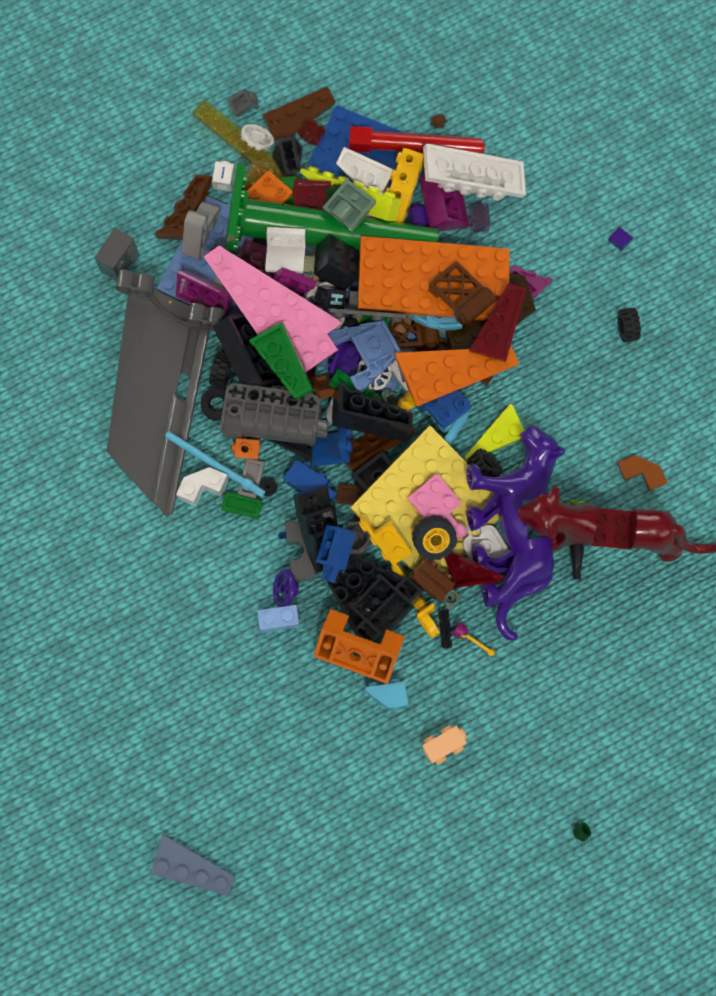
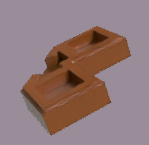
[617,455,668,491]

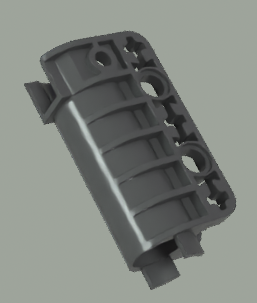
[220,383,328,446]

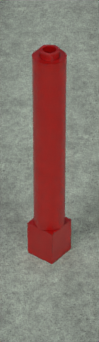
[349,126,485,154]

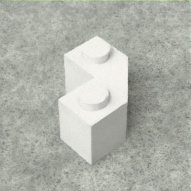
[176,467,229,507]

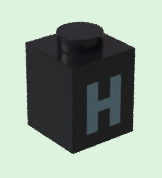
[315,286,347,310]

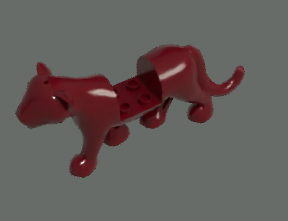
[518,486,716,562]

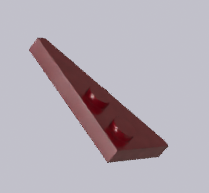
[445,552,503,588]

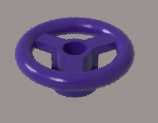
[273,569,299,607]

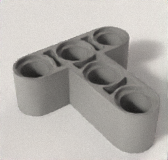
[182,202,221,260]

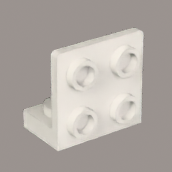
[265,227,306,274]

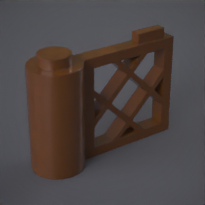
[429,261,496,325]
[386,315,440,351]

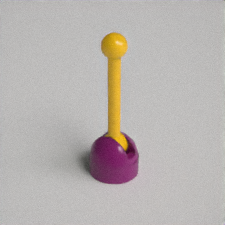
[451,622,495,656]

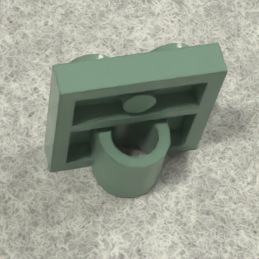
[323,179,376,232]

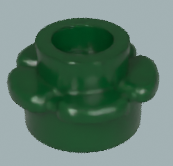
[573,822,591,842]

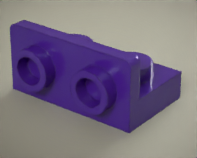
[328,342,361,379]

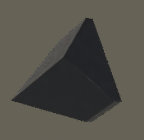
[272,135,303,176]

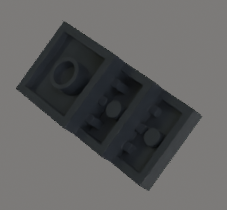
[293,485,343,573]

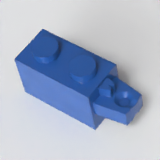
[283,460,337,502]
[316,525,356,583]

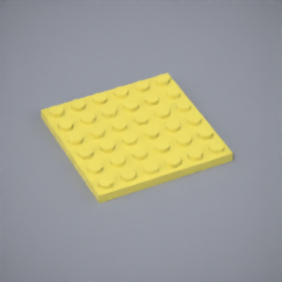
[350,426,499,573]

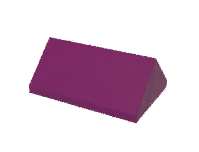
[176,270,234,319]

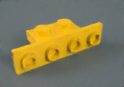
[359,512,412,576]

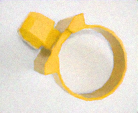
[414,598,440,639]

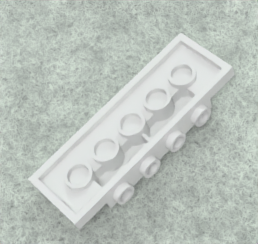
[423,144,526,200]

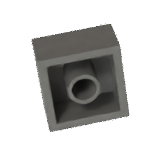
[94,228,139,281]

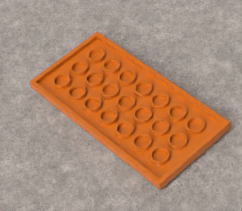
[357,236,510,321]

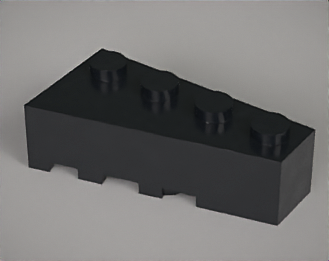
[332,382,413,442]

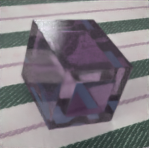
[468,203,490,233]

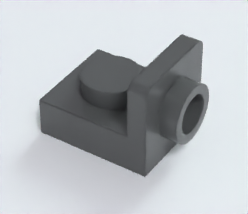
[228,89,260,117]

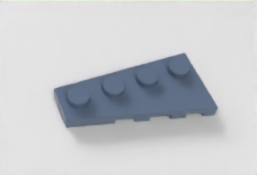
[151,834,235,896]

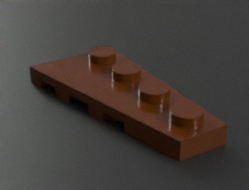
[263,86,335,143]
[154,175,213,240]
[344,428,415,473]

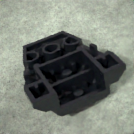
[326,554,424,643]

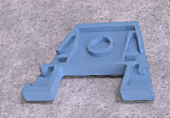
[328,321,401,392]

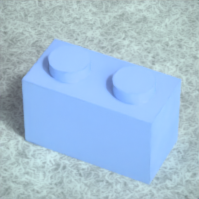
[257,605,300,633]

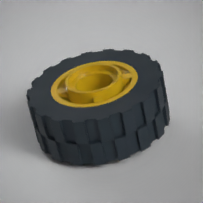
[412,515,457,561]

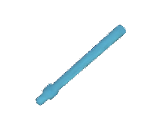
[165,431,266,498]

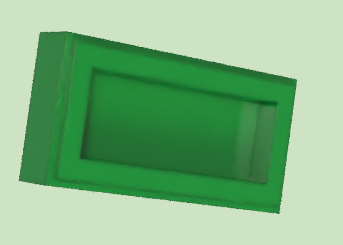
[221,491,263,520]

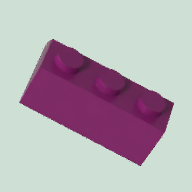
[420,175,470,232]

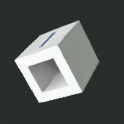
[212,161,235,192]

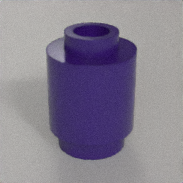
[408,204,429,227]

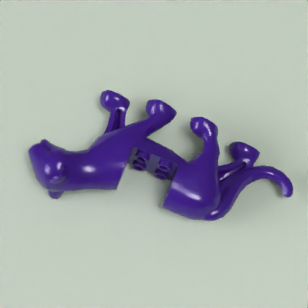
[466,425,565,641]

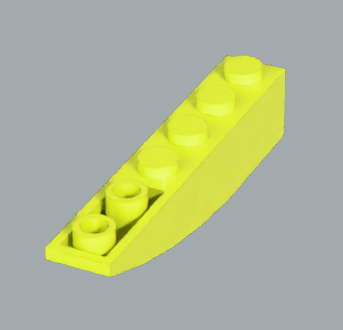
[300,166,402,221]

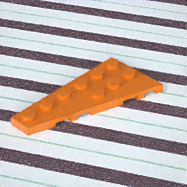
[394,347,519,407]

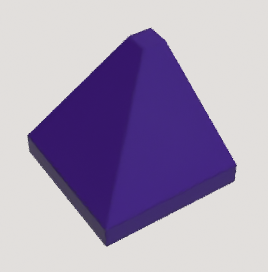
[608,227,633,251]

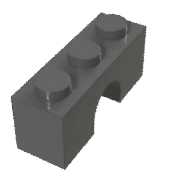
[285,521,318,582]

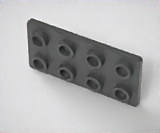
[329,291,407,322]

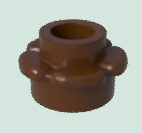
[430,115,448,129]

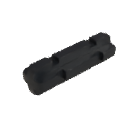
[438,610,453,649]

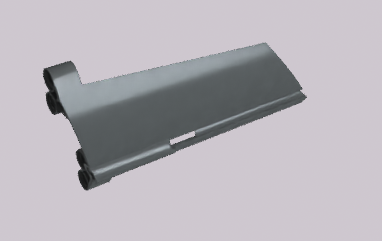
[107,270,226,517]

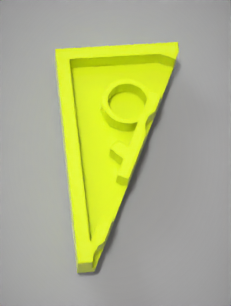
[464,404,524,462]

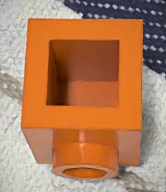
[232,438,261,459]

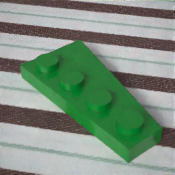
[249,322,314,400]

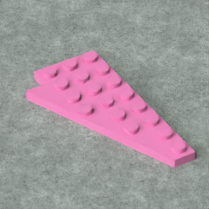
[204,246,342,372]

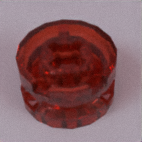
[297,118,326,146]

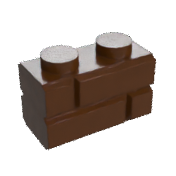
[408,559,455,602]

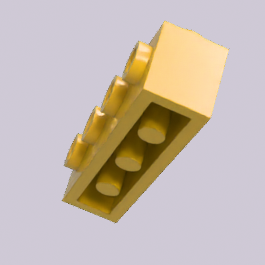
[381,148,424,223]

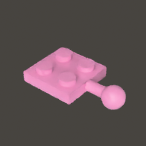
[407,474,467,539]

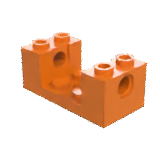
[313,609,405,684]

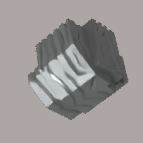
[348,521,372,556]

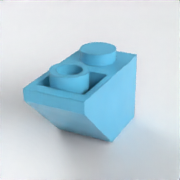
[365,679,408,710]

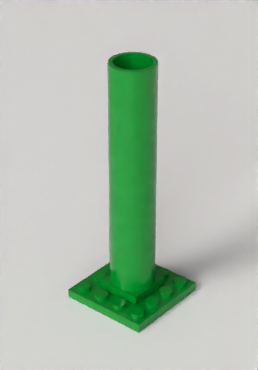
[225,164,438,255]

